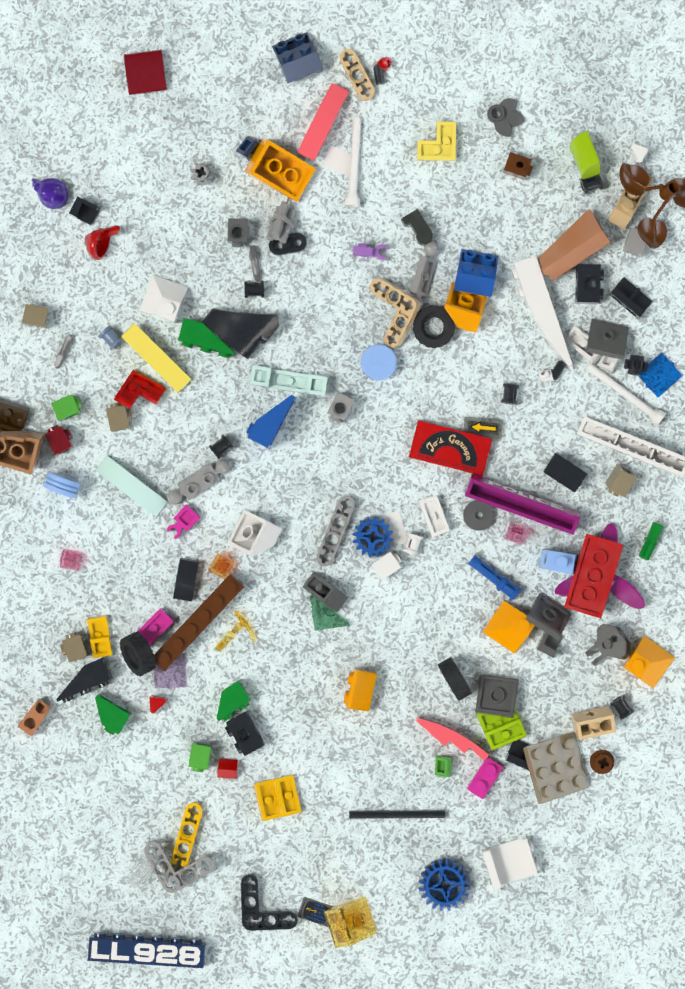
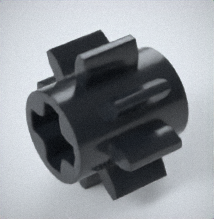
[624,355,648,376]

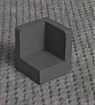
[535,632,562,658]

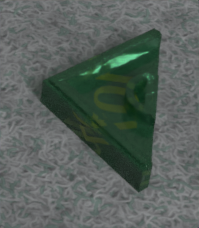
[310,595,350,631]

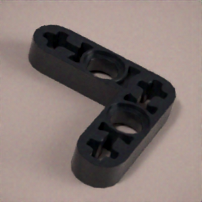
[241,874,298,931]

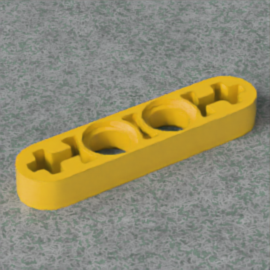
[170,802,203,874]

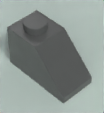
[303,572,348,613]

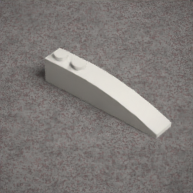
[511,256,573,367]
[577,416,685,479]

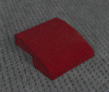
[124,49,167,95]

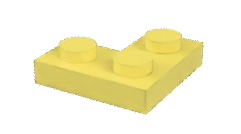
[417,121,456,161]

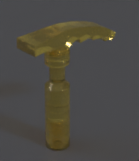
[215,611,256,652]

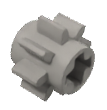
[190,162,213,186]

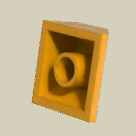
[444,282,487,333]
[483,600,535,653]
[622,635,675,688]

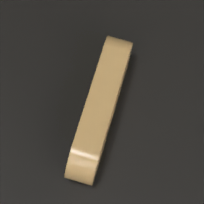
[340,49,375,101]

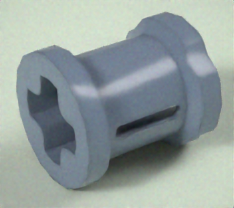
[98,325,124,350]

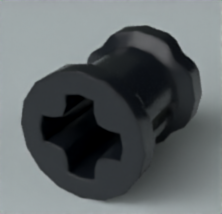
[579,174,603,195]
[244,281,264,298]
[500,383,520,405]
[208,434,233,459]
[610,694,634,720]

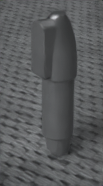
[249,246,261,282]
[54,334,73,369]

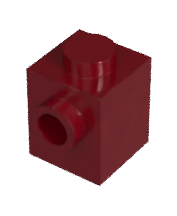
[45,425,74,456]

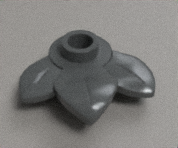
[487,98,525,137]

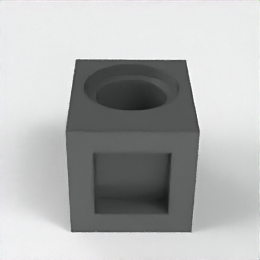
[227,218,248,247]

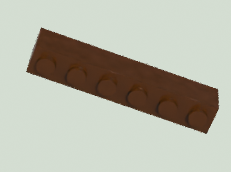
[154,574,245,671]

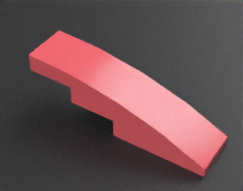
[297,83,349,161]
[416,717,489,760]

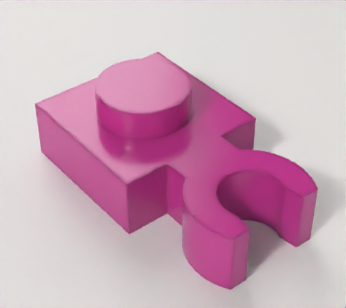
[166,504,201,539]

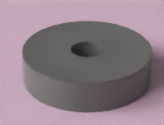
[463,500,494,531]

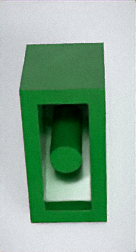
[95,694,132,735]

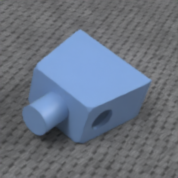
[538,549,578,575]

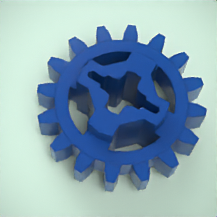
[352,516,394,558]

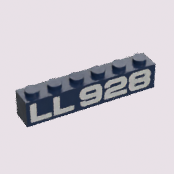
[88,932,206,968]

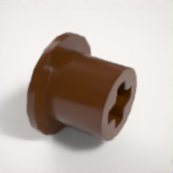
[590,749,614,774]

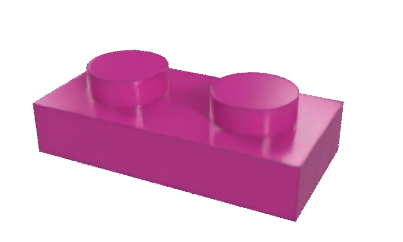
[137,608,174,646]
[466,757,503,799]

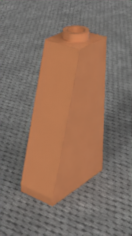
[538,209,611,281]

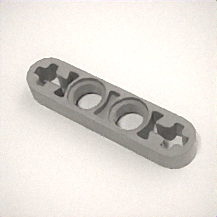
[316,496,355,566]

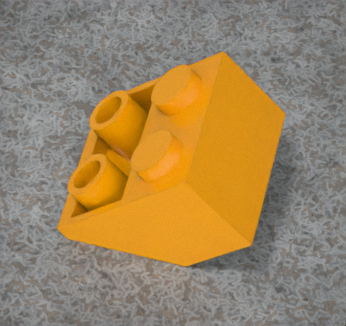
[343,668,377,711]

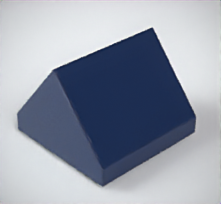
[236,136,259,161]

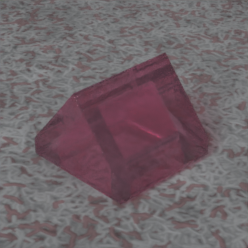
[504,523,528,545]
[60,549,83,571]

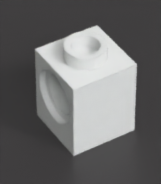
[371,551,402,580]

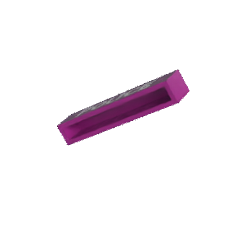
[465,473,580,535]

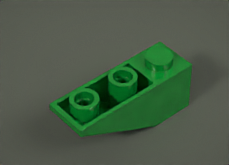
[178,318,235,358]

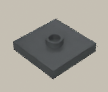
[586,319,629,360]
[525,593,572,640]
[475,674,519,718]

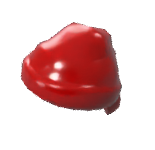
[85,225,120,260]

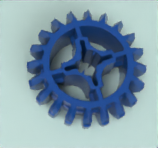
[418,858,470,911]

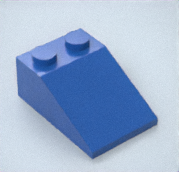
[246,395,295,449]

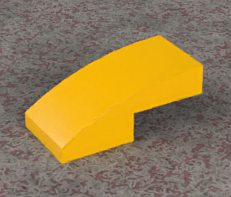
[87,615,112,658]

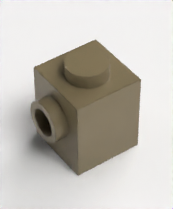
[106,403,133,432]
[605,464,637,497]
[60,632,89,662]

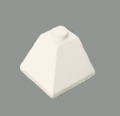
[140,274,189,323]
[227,509,282,557]

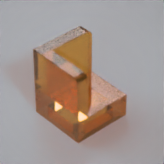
[208,553,235,580]

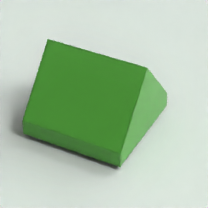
[435,756,453,777]

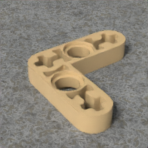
[370,278,420,348]

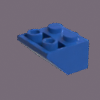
[454,249,499,297]

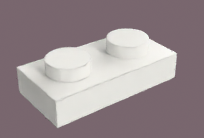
[419,495,450,537]

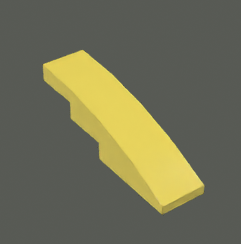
[121,323,191,393]

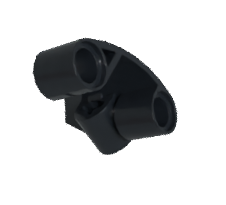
[202,308,279,359]

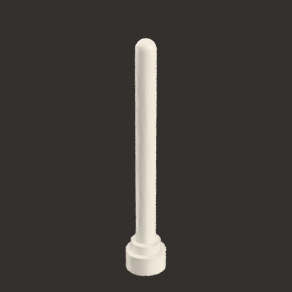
[345,116,361,208]
[587,364,666,426]

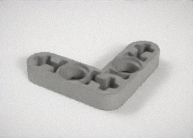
[144,841,215,893]

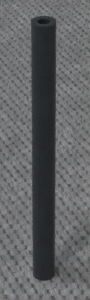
[349,810,445,819]

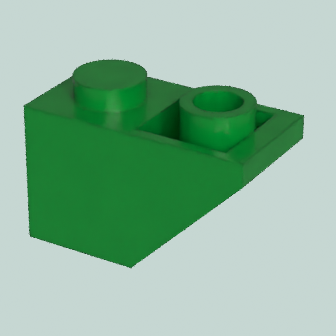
[217,680,251,722]

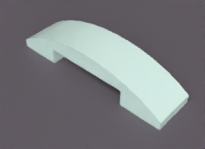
[249,365,328,396]
[96,455,168,517]

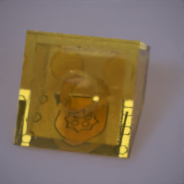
[324,897,377,948]

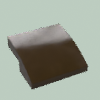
[0,398,30,432]

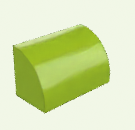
[570,131,600,179]

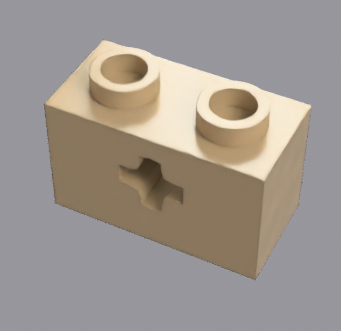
[571,706,616,740]

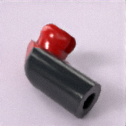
[373,57,392,85]

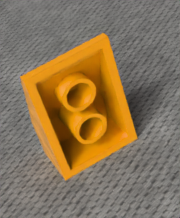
[244,139,316,202]

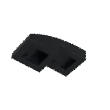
[173,558,199,602]

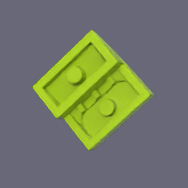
[476,708,527,751]

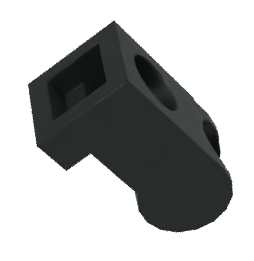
[401,209,433,246]

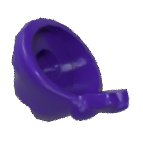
[32,178,69,209]

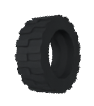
[413,305,455,348]
[119,632,156,677]
[437,657,472,701]

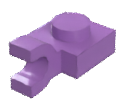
[353,243,387,261]

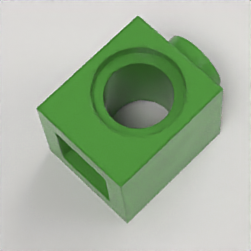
[51,394,83,422]
[188,742,212,772]

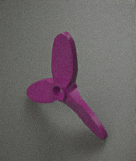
[555,523,645,609]

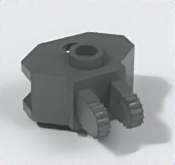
[585,623,631,666]

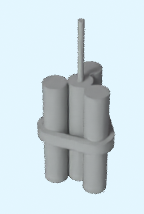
[266,198,296,243]

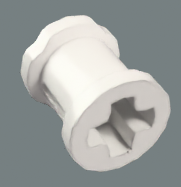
[402,533,424,556]

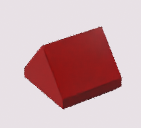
[149,696,168,714]
[217,758,238,779]

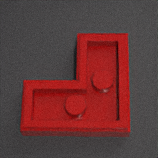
[114,370,166,409]

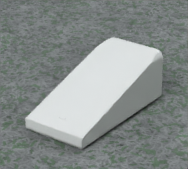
[564,325,602,365]

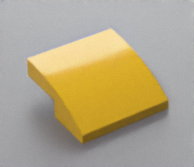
[253,775,301,821]

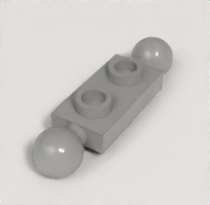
[408,241,439,311]
[167,459,231,505]

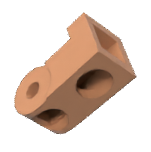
[17,698,52,737]

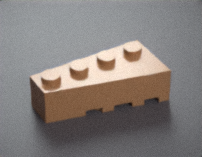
[0,431,45,475]

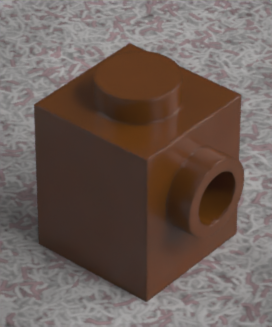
[503,152,533,180]

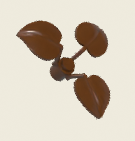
[619,163,685,249]

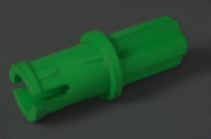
[639,522,664,560]

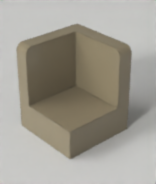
[22,304,48,329]

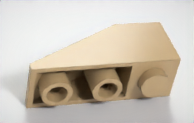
[608,174,653,229]

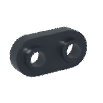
[269,233,307,256]

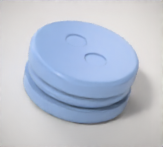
[361,344,397,381]
[43,471,81,498]

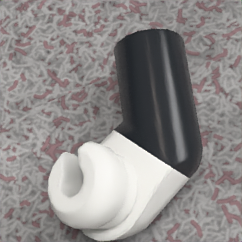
[539,361,566,382]

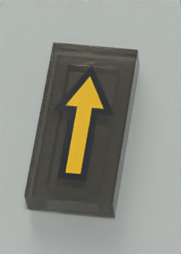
[463,417,503,439]

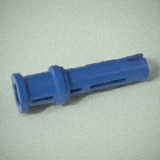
[468,555,522,602]

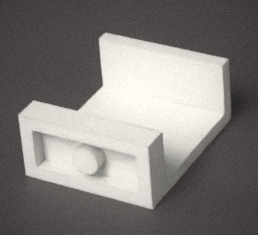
[482,837,540,890]

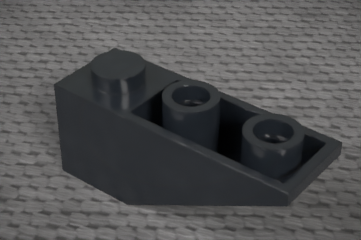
[56,657,112,703]

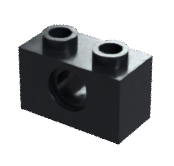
[575,264,604,304]
[225,710,265,756]

